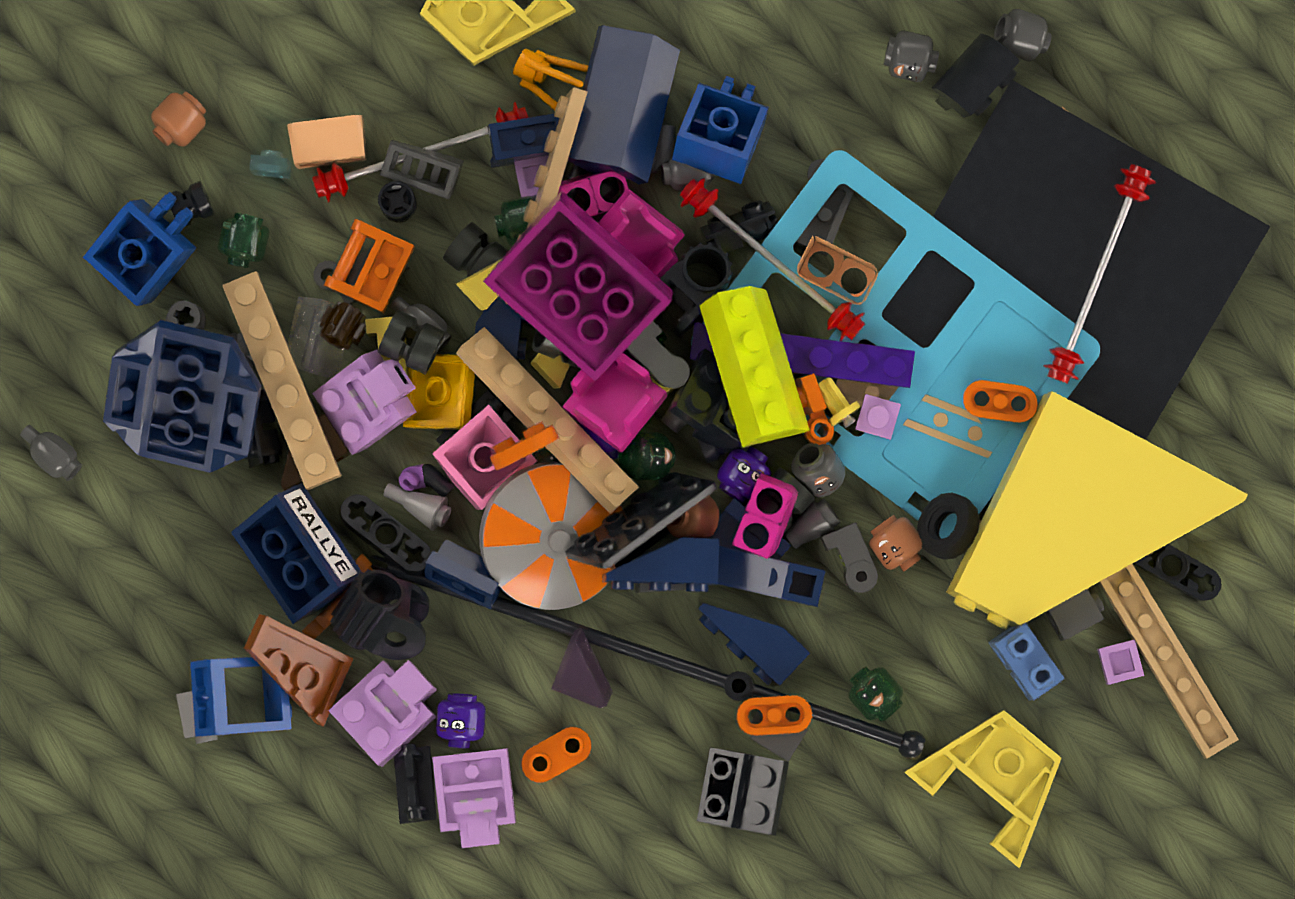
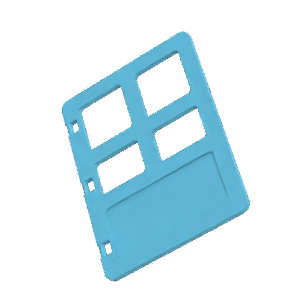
[691,150,1100,539]

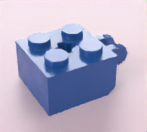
[672,76,769,184]
[83,192,197,306]

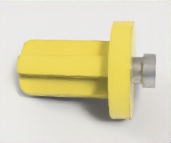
[818,377,861,428]

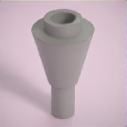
[383,483,451,531]

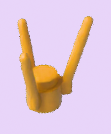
[513,48,588,111]

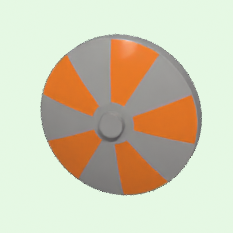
[479,461,623,610]

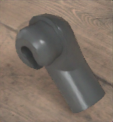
[650,125,676,174]

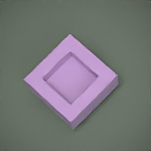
[514,156,548,199]
[855,394,901,440]
[1097,640,1144,685]

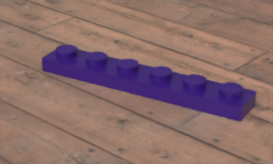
[690,323,915,388]

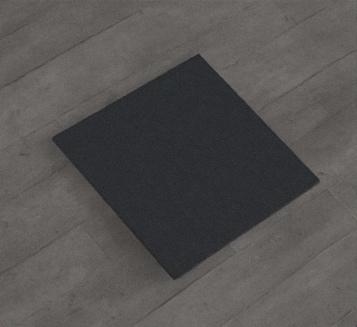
[882,80,1270,440]

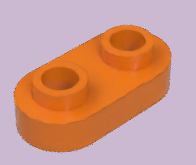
[963,380,1038,423]
[489,421,559,471]
[737,696,812,735]
[522,727,591,783]

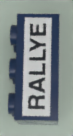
[231,483,362,624]

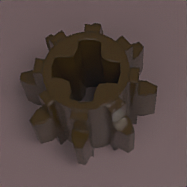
[319,301,366,350]

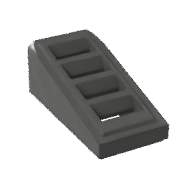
[380,140,464,199]

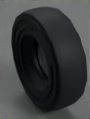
[917,492,980,560]

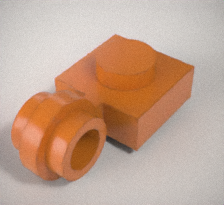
[794,373,834,445]

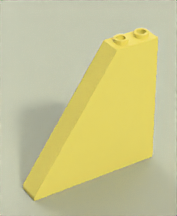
[946,391,1248,629]

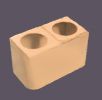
[287,115,367,169]
[797,236,878,305]

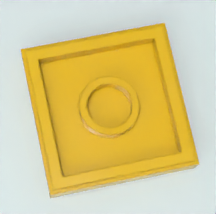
[403,354,475,430]

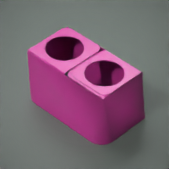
[557,170,628,217]
[732,473,798,559]

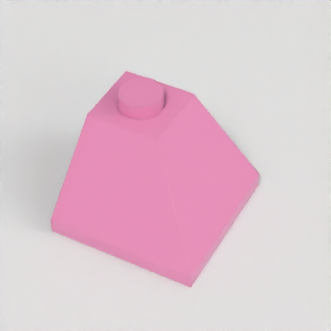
[432,405,537,510]

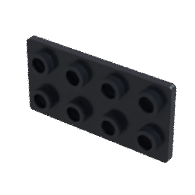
[565,472,717,570]

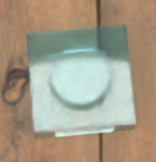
[249,150,292,179]

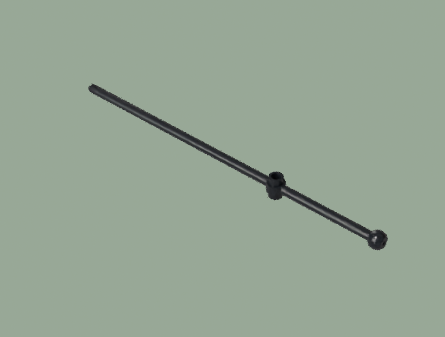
[370,555,925,760]

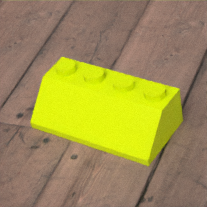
[699,286,810,447]

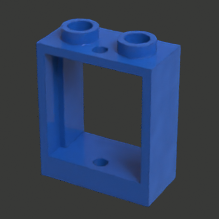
[190,657,292,737]

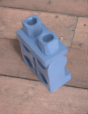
[988,623,1065,701]

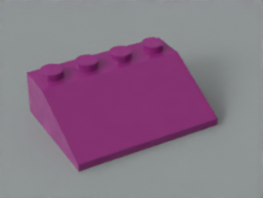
[483,191,673,381]

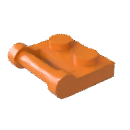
[323,219,415,314]

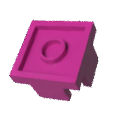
[598,189,685,279]
[562,353,668,453]

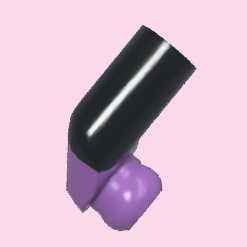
[399,464,455,497]

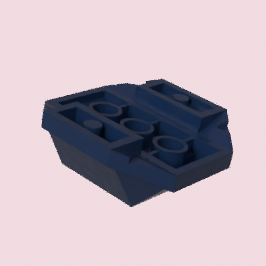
[103,320,262,473]

